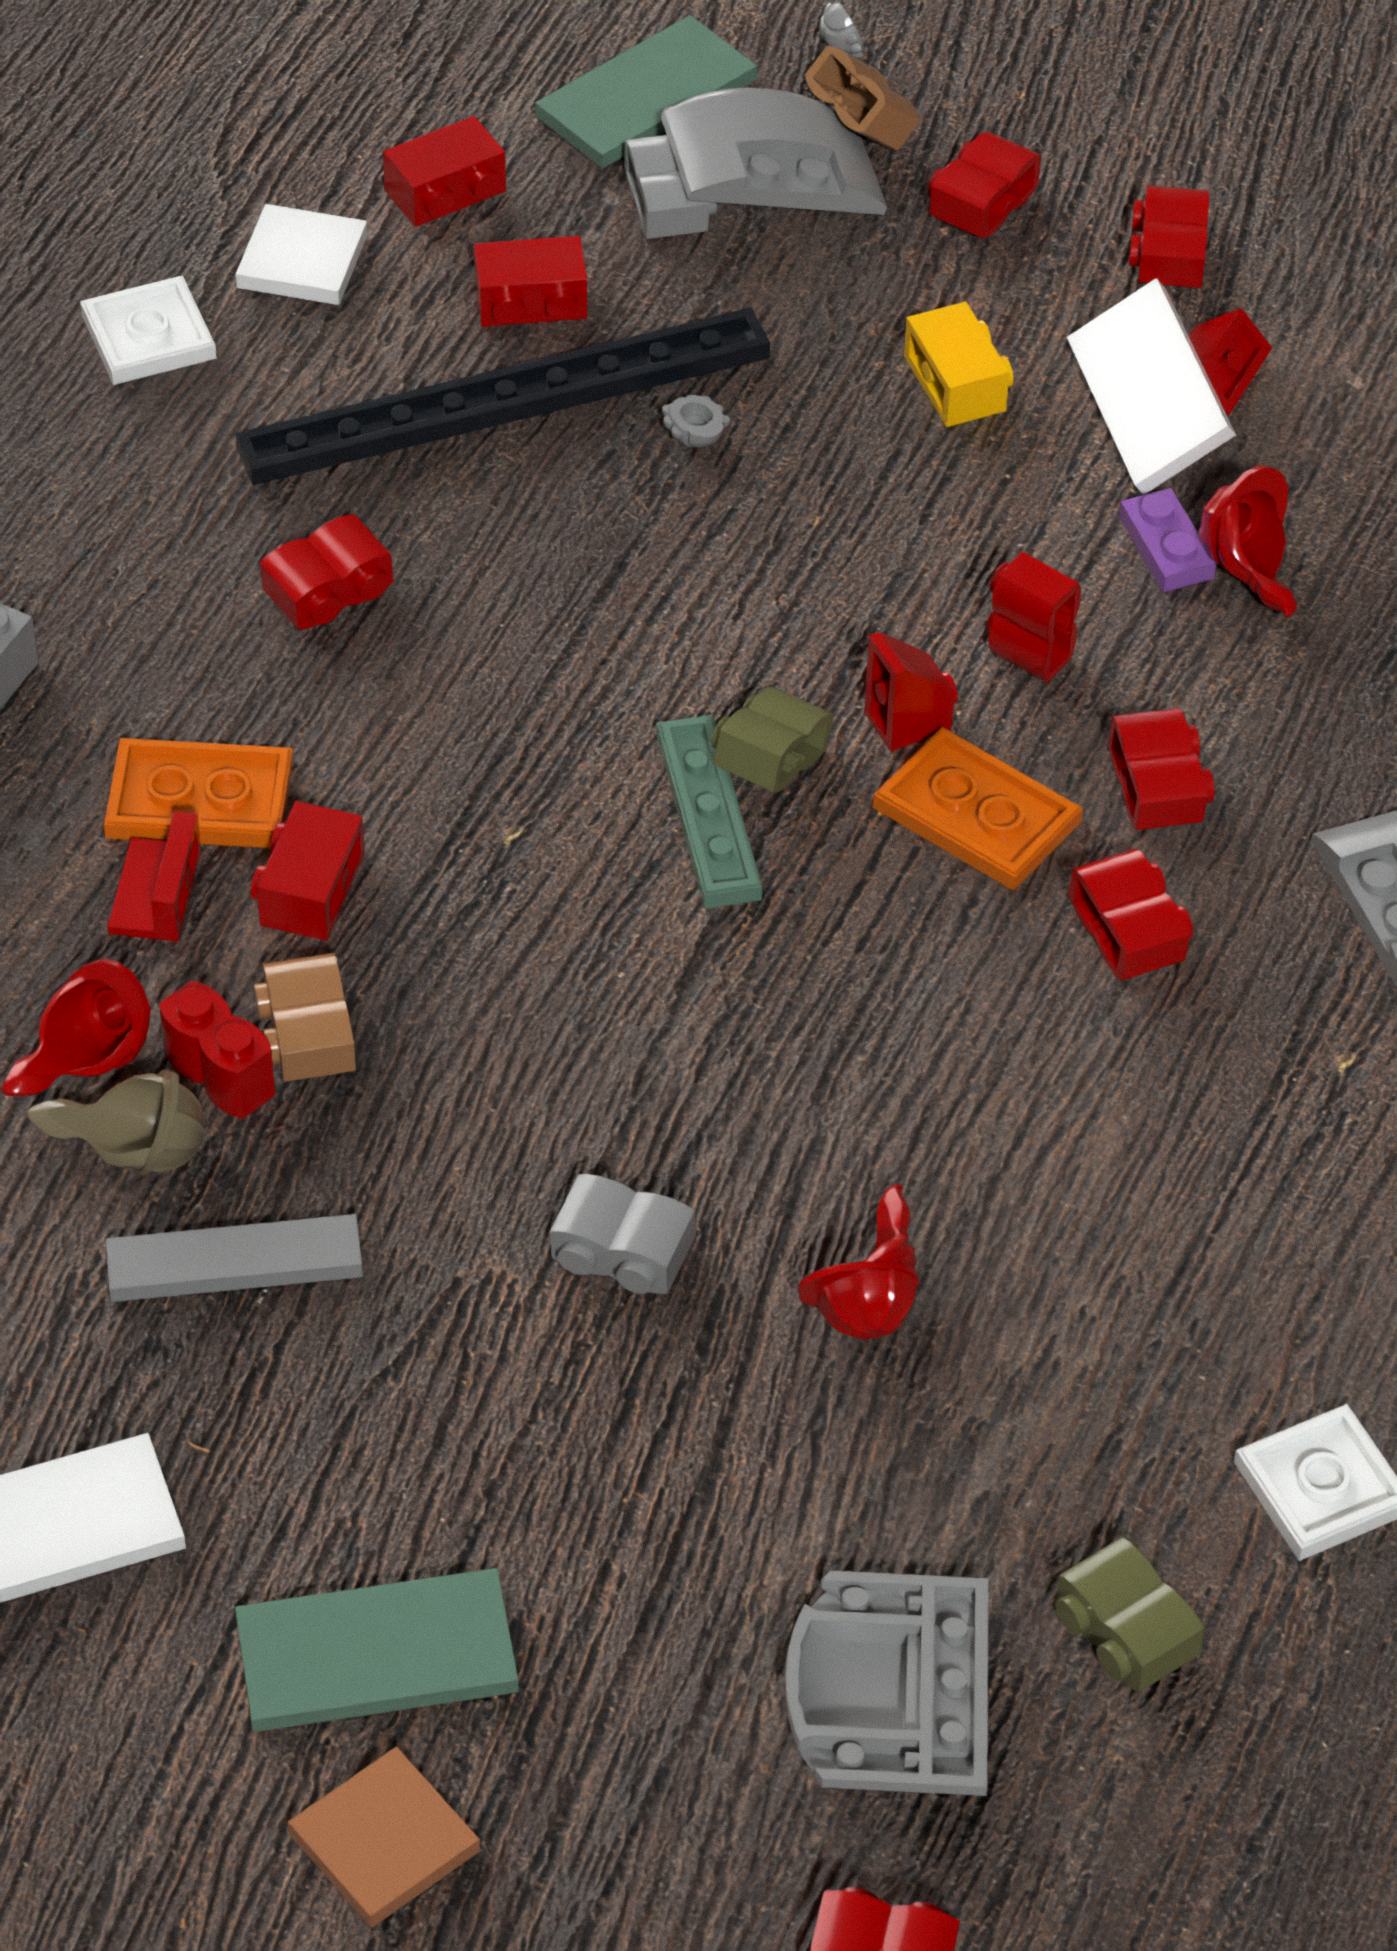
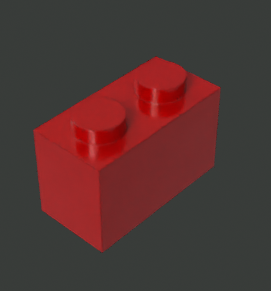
[383,116,506,227]
[474,236,587,327]
[251,801,365,941]

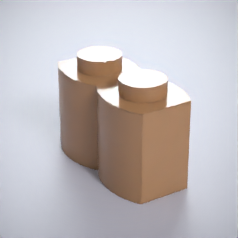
[805,46,920,151]
[254,953,356,1082]

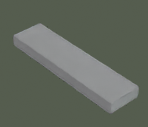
[106,1214,363,1302]

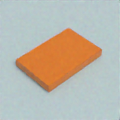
[872,727,1083,891]
[104,738,294,848]

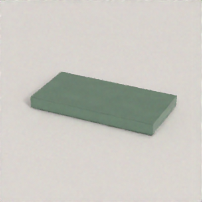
[535,15,758,169]
[235,1568,519,1732]

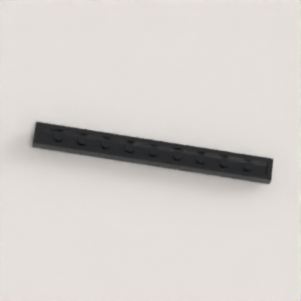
[236,307,770,485]

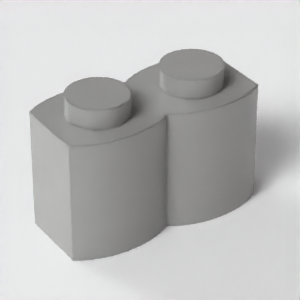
[624,135,717,239]
[550,1174,696,1294]

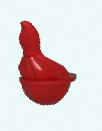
[1199,465,1297,617]
[1,958,151,1096]
[797,1184,920,1340]

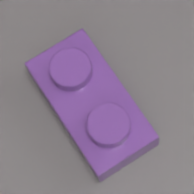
[1119,488,1216,592]

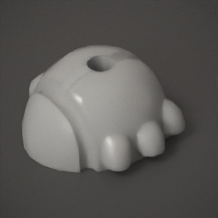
[819,1,864,58]
[662,395,730,448]

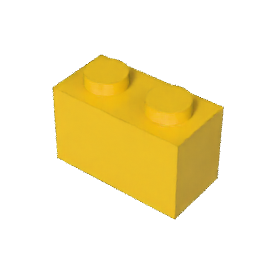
[904,301,1014,427]

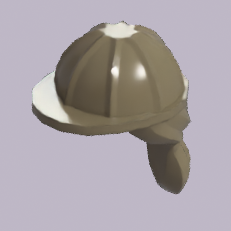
[27,1070,205,1176]

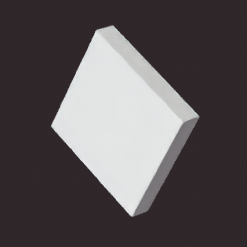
[236,204,368,305]
[80,275,217,385]
[1234,1404,1397,1561]

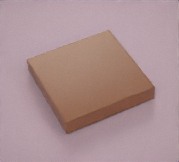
[288,1746,480,1928]

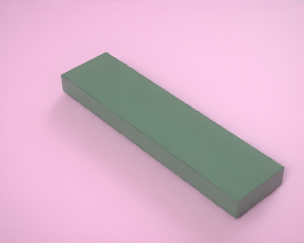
[656,715,762,909]

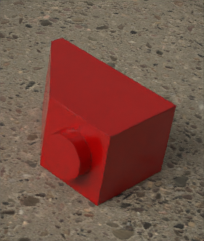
[864,632,958,752]

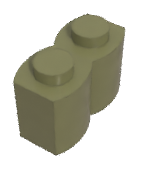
[711,687,835,792]
[1056,1537,1205,1693]

